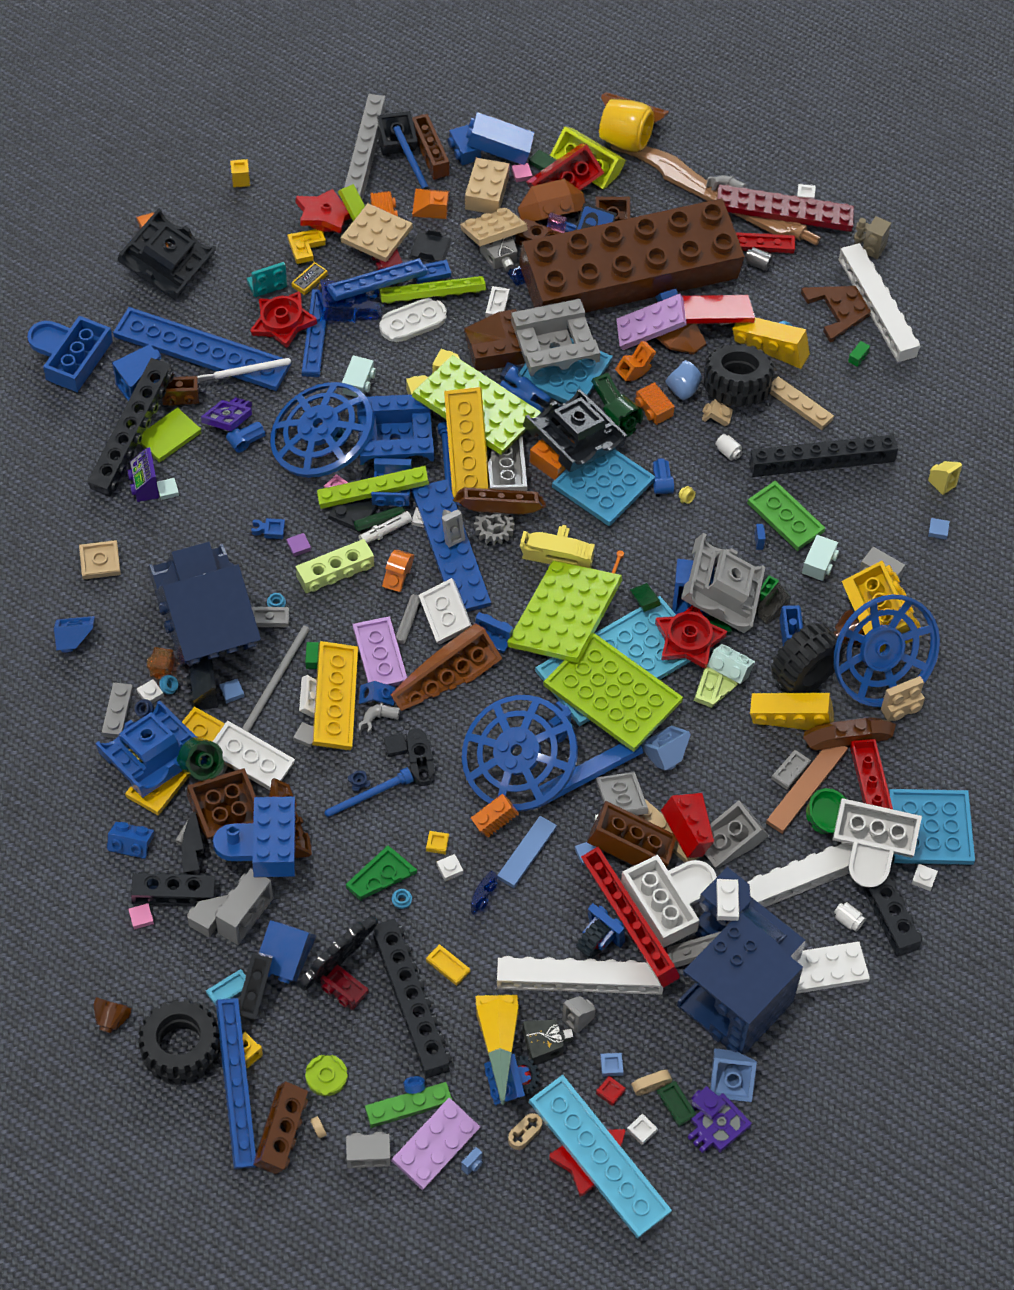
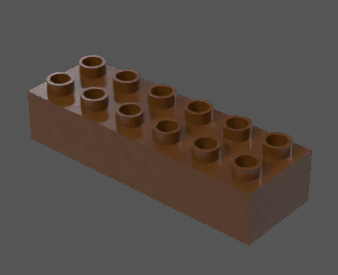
[519,198,745,313]

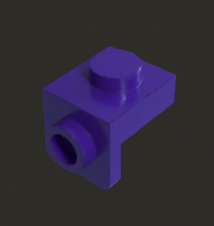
[692,1086,726,1120]

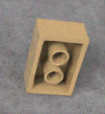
[465,158,509,214]

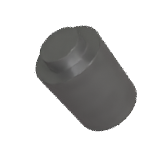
[745,247,773,271]

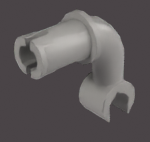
[706,175,747,190]
[359,703,400,736]

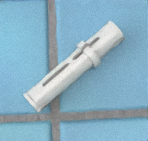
[359,511,412,544]

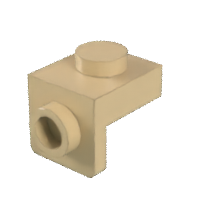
[702,399,733,426]

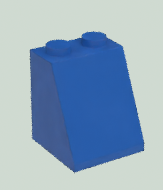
[112,344,161,401]
[672,559,715,615]
[259,920,317,984]

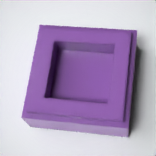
[287,533,311,557]

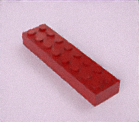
[850,739,893,810]

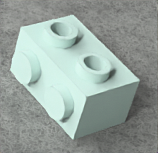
[342,356,376,397]
[802,535,839,581]
[707,644,755,684]

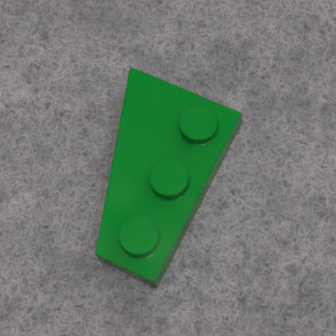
[345,845,417,900]

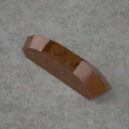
[453,487,547,514]
[803,717,896,750]

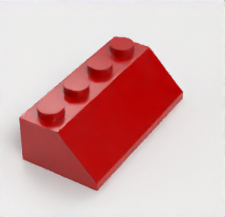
[526,144,604,190]

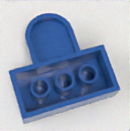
[27,316,113,392]
[213,797,296,877]

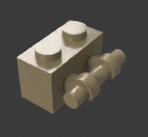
[854,216,891,259]

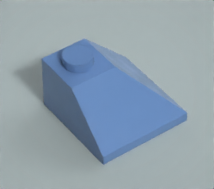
[640,725,691,770]
[710,1048,757,1102]

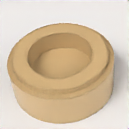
[311,1116,327,1139]

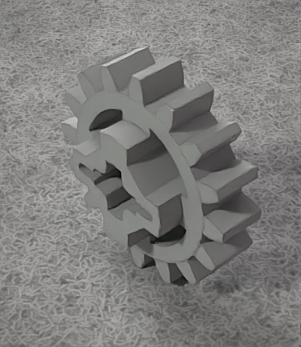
[474,512,514,545]

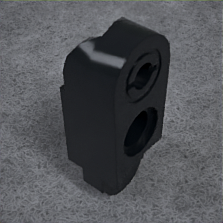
[406,728,435,786]

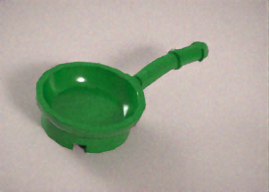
[806,788,846,835]

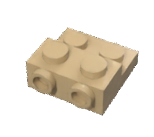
[881,676,925,721]

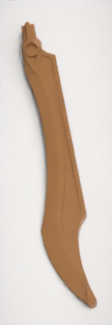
[611,144,821,246]

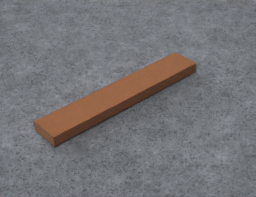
[766,746,848,834]

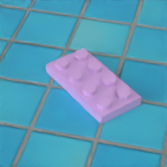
[617,294,687,350]
[353,616,407,687]
[391,1098,480,1190]

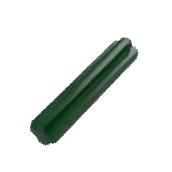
[354,507,405,531]

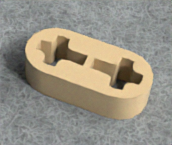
[631,1070,672,1096]
[508,1113,542,1150]

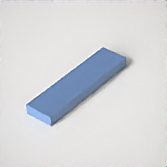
[497,816,557,888]

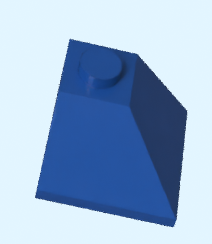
[54,616,95,652]

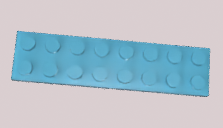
[529,1075,672,1239]

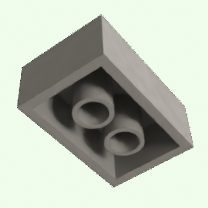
[215,869,273,945]

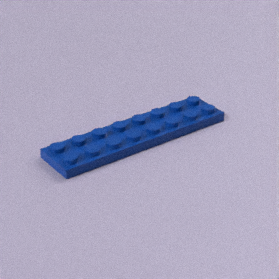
[412,479,491,612]

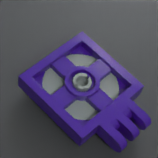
[201,397,252,431]
[687,1093,752,1153]

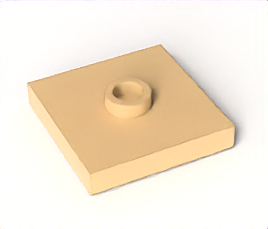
[79,540,121,579]

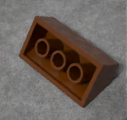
[587,801,676,867]

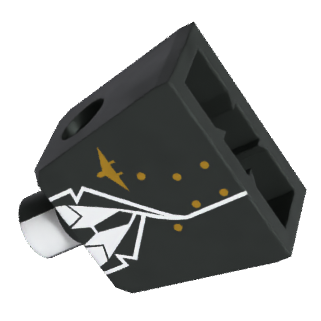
[522,1020,574,1065]

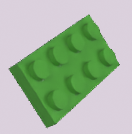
[747,481,825,551]

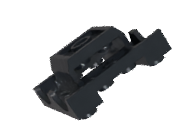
[117,208,216,301]
[523,389,627,472]

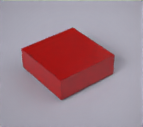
[596,1076,626,1106]

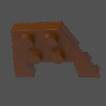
[801,286,871,342]

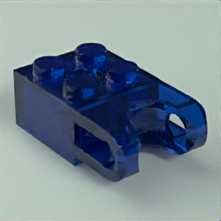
[317,279,383,322]

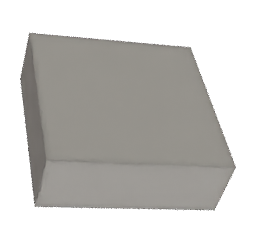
[293,722,313,748]

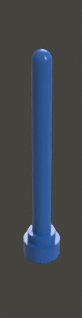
[437,422,452,491]
[324,767,414,817]

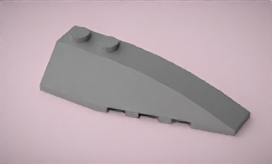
[488,435,527,491]

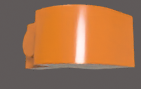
[615,341,656,381]
[382,549,415,592]

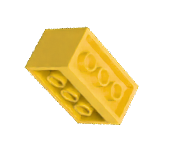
[842,560,921,652]

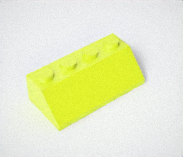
[550,127,626,189]

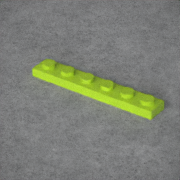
[379,276,486,303]
[317,466,429,509]

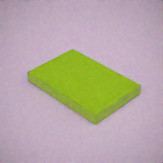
[140,408,202,463]

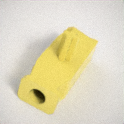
[520,525,595,568]

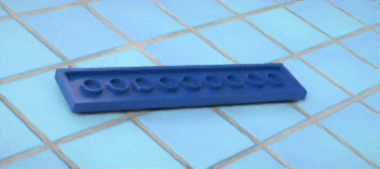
[113,307,291,391]

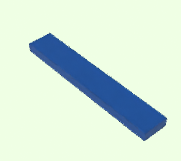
[327,258,428,301]
[302,289,330,377]
[533,743,643,803]

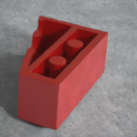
[661,793,714,858]

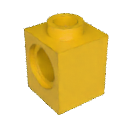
[230,159,250,187]

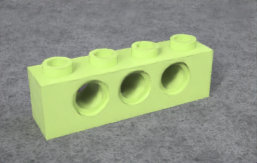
[296,539,374,593]

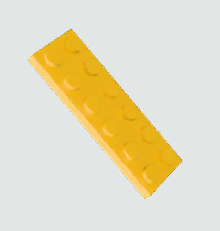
[444,387,490,497]
[312,641,358,750]
[125,706,225,816]

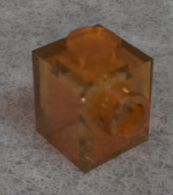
[147,647,175,679]

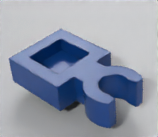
[251,518,285,539]

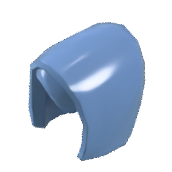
[665,360,702,400]

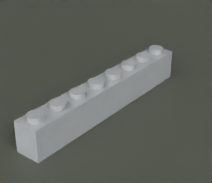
[344,94,385,201]

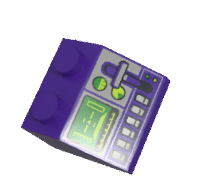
[128,447,159,502]

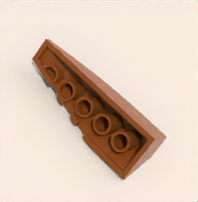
[390,623,502,711]

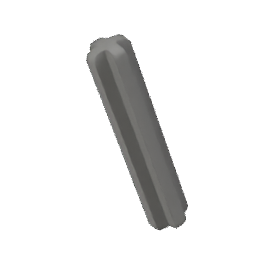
[396,594,421,644]

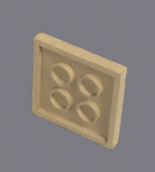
[341,203,413,262]
[460,208,528,246]

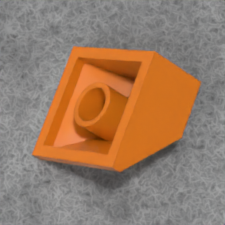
[412,189,449,219]

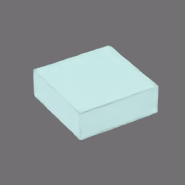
[157,478,179,500]

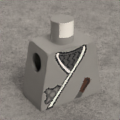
[480,236,517,272]

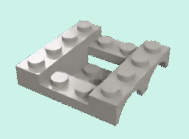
[511,299,600,376]
[681,533,765,633]

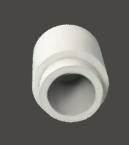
[715,434,742,460]
[834,902,866,931]

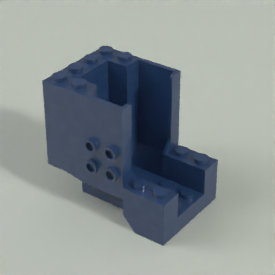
[148,542,261,667]
[677,867,806,1055]

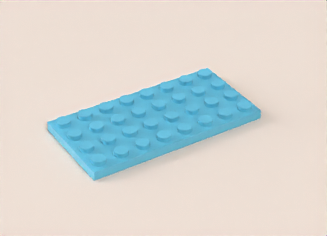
[535,596,691,727]

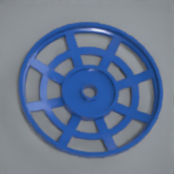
[270,382,374,478]
[834,594,940,707]
[462,695,578,812]

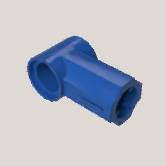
[226,422,265,453]
[653,458,674,494]

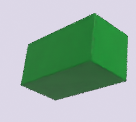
[848,341,870,367]
[759,576,779,603]
[305,642,319,669]

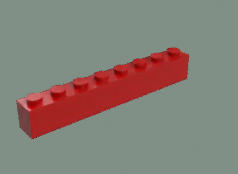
[581,847,680,988]

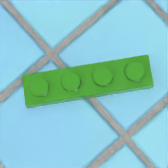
[365,1082,452,1128]

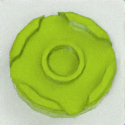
[305,1055,348,1096]

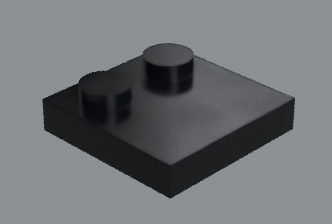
[328,498,379,533]

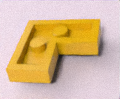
[287,229,326,264]

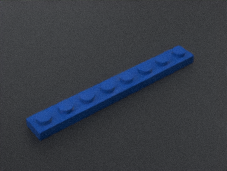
[216,998,256,1169]

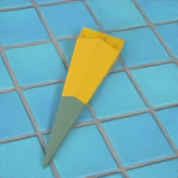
[476,995,518,1105]

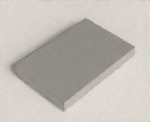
[596,772,648,815]

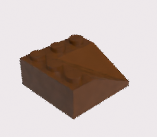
[464,309,526,371]
[187,768,256,839]

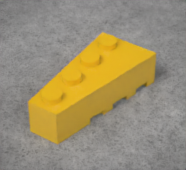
[733,318,810,369]
[750,693,834,730]

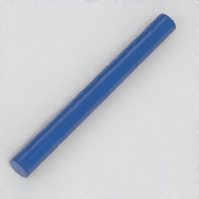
[393,126,428,189]

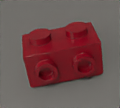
[320,965,369,1010]

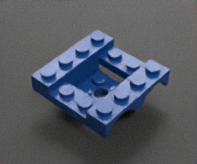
[357,395,434,465]
[95,700,198,798]

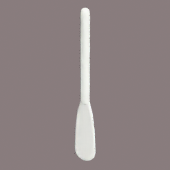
[197,358,291,382]

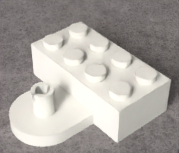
[832,798,922,888]
[621,855,717,948]

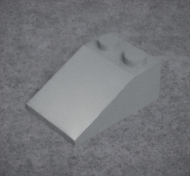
[705,801,769,869]

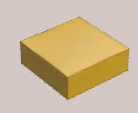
[426,831,449,855]

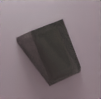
[756,583,791,624]

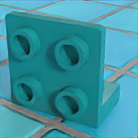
[247,262,287,297]

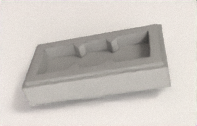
[771,750,811,790]

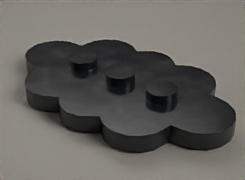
[297,915,378,991]

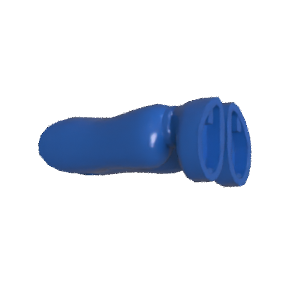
[500,366,551,414]

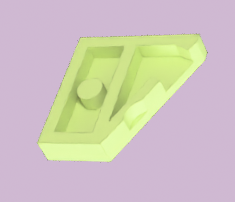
[694,667,739,708]

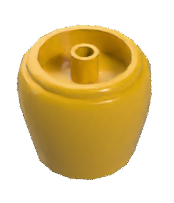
[599,99,654,153]

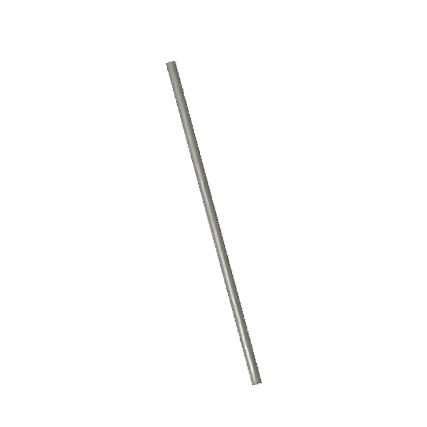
[175,626,310,845]

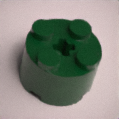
[603,394,644,438]
[177,737,224,780]

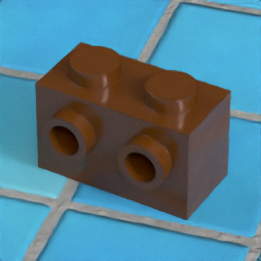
[162,376,199,406]

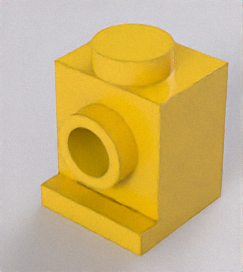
[242,1032,263,1069]

